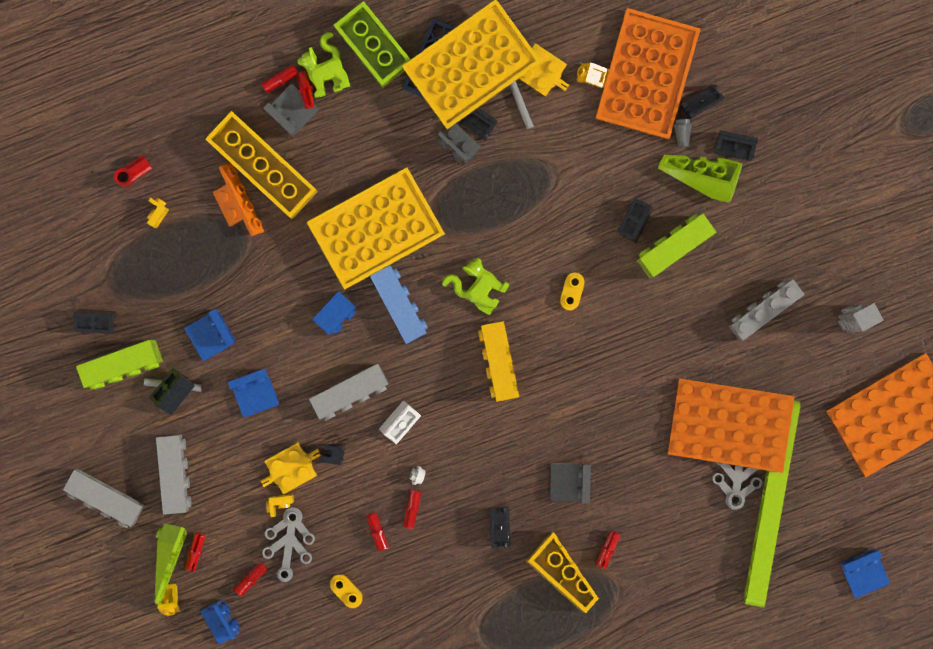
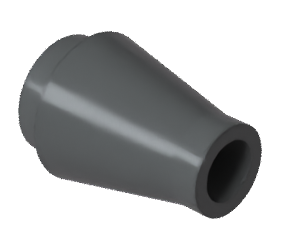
[673,119,692,147]

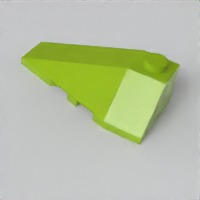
[658,155,743,203]
[155,523,187,606]

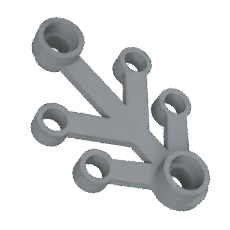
[712,462,762,510]
[262,507,315,582]

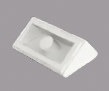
[379,401,421,445]

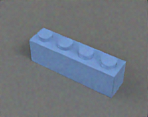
[370,265,428,344]

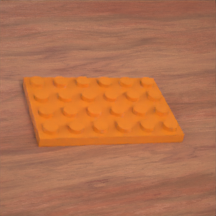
[595,8,700,140]
[826,353,933,477]
[668,379,795,473]

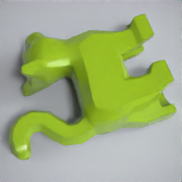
[298,32,351,98]
[442,258,509,315]

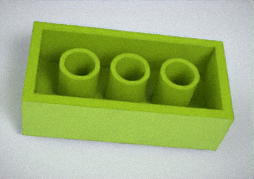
[334,1,411,88]
[637,213,717,279]
[76,340,163,390]

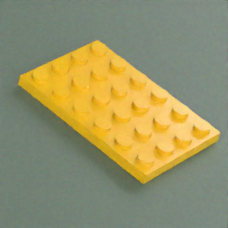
[402,0,541,130]
[307,168,445,290]

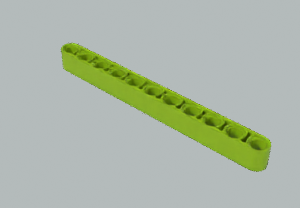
[744,400,800,608]

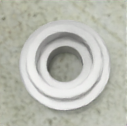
[410,466,425,485]

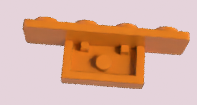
[213,163,264,236]

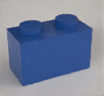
[312,291,357,335]

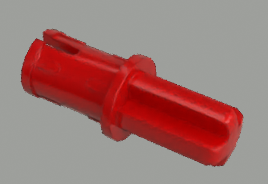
[261,65,298,94]
[296,71,315,109]
[403,490,422,529]
[366,512,389,551]
[595,531,620,569]
[183,532,205,571]
[233,562,267,597]

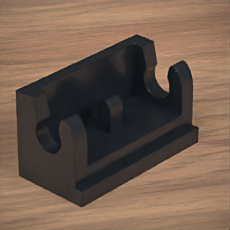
[680,84,724,120]
[459,108,498,140]
[714,130,758,161]
[617,198,654,243]
[73,309,116,334]
[149,368,195,415]
[319,444,346,465]
[490,507,511,548]

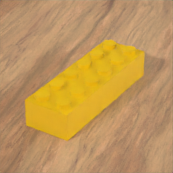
[205,111,318,219]

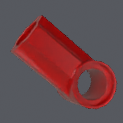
[114,155,152,188]

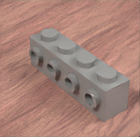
[729,279,805,341]
[838,303,884,333]
[309,364,389,421]
[156,435,191,515]
[63,469,145,528]

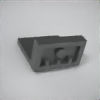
[263,84,319,137]
[437,124,481,164]
[550,463,591,504]

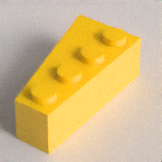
[478,321,519,402]
[526,532,599,613]

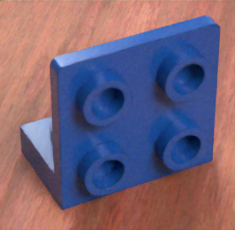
[185,309,237,361]
[228,369,279,417]
[840,548,890,598]
[200,599,240,645]

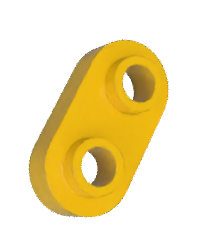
[560,273,585,310]
[330,574,363,608]

